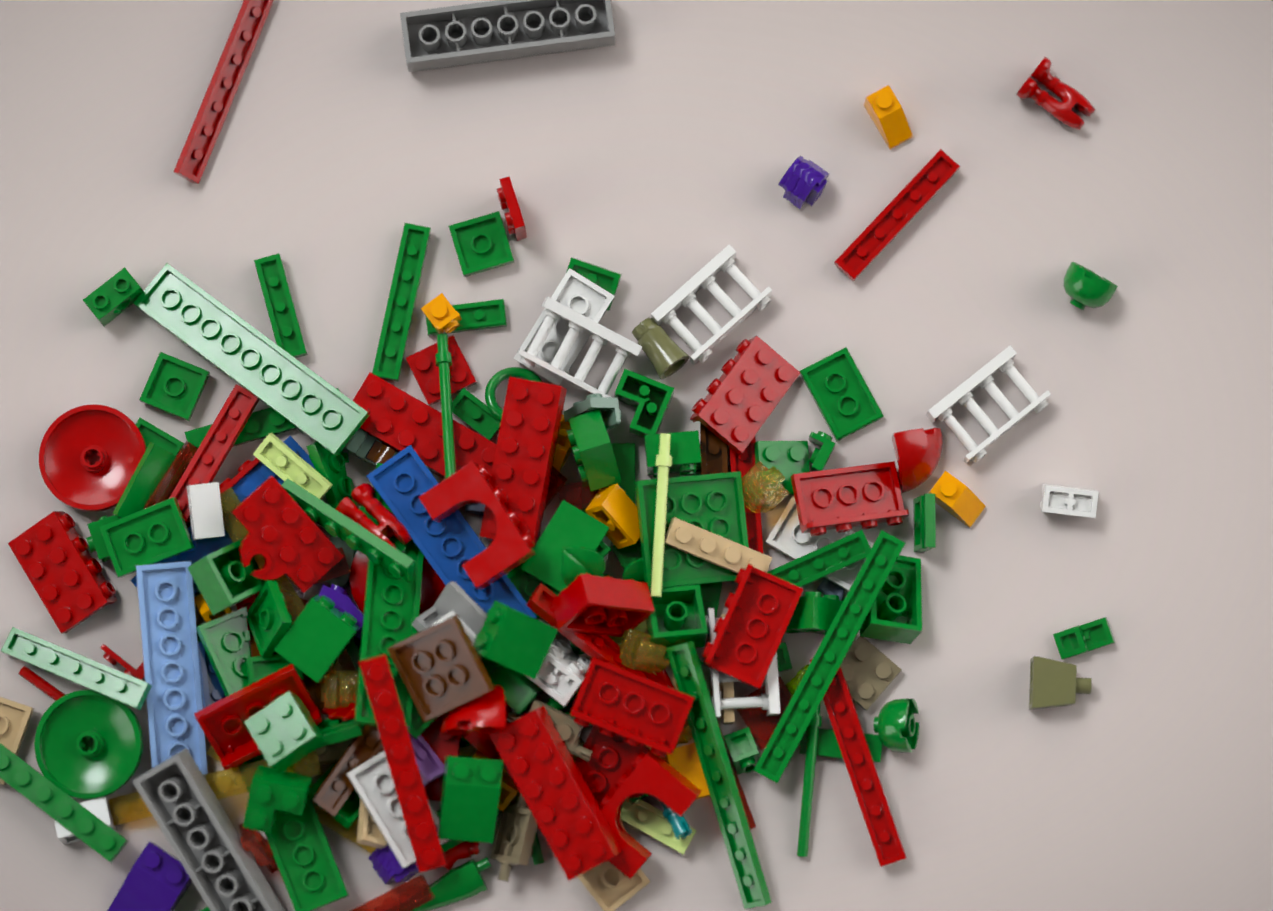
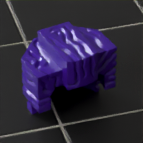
[778,156,829,209]
[368,843,419,885]

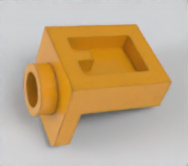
[421,293,461,334]

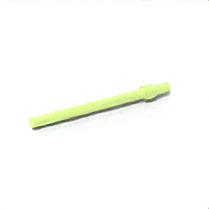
[651,433,672,597]

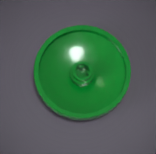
[34,690,143,799]

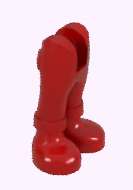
[1016,57,1095,130]
[336,483,412,548]

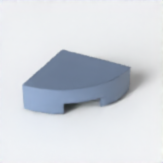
[465,503,485,515]
[817,578,843,600]

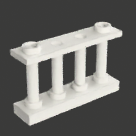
[651,244,772,365]
[517,296,642,398]
[926,345,1051,464]
[705,608,780,719]

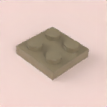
[841,636,902,711]

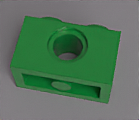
[83,267,143,326]

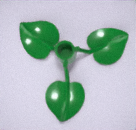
[561,546,645,655]

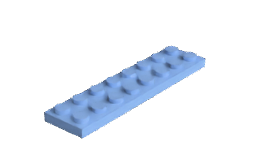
[136,561,208,778]

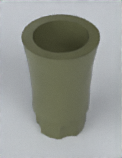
[632,318,690,379]

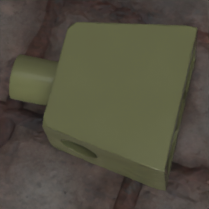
[1029,656,1092,710]

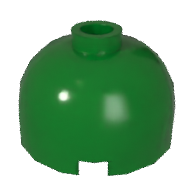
[1063,262,1118,310]
[873,698,919,753]

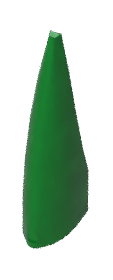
[386,857,492,911]

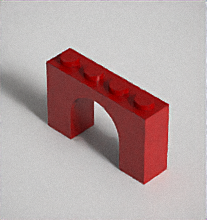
[419,461,535,590]
[599,751,702,880]

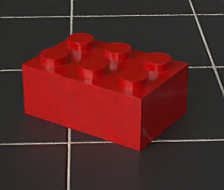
[551,574,655,637]

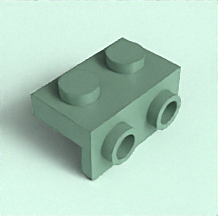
[564,394,621,431]

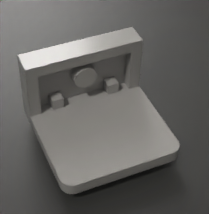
[412,581,487,636]

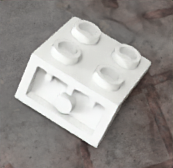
[523,639,591,706]

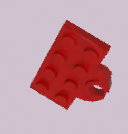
[231,476,344,593]
[575,725,651,805]

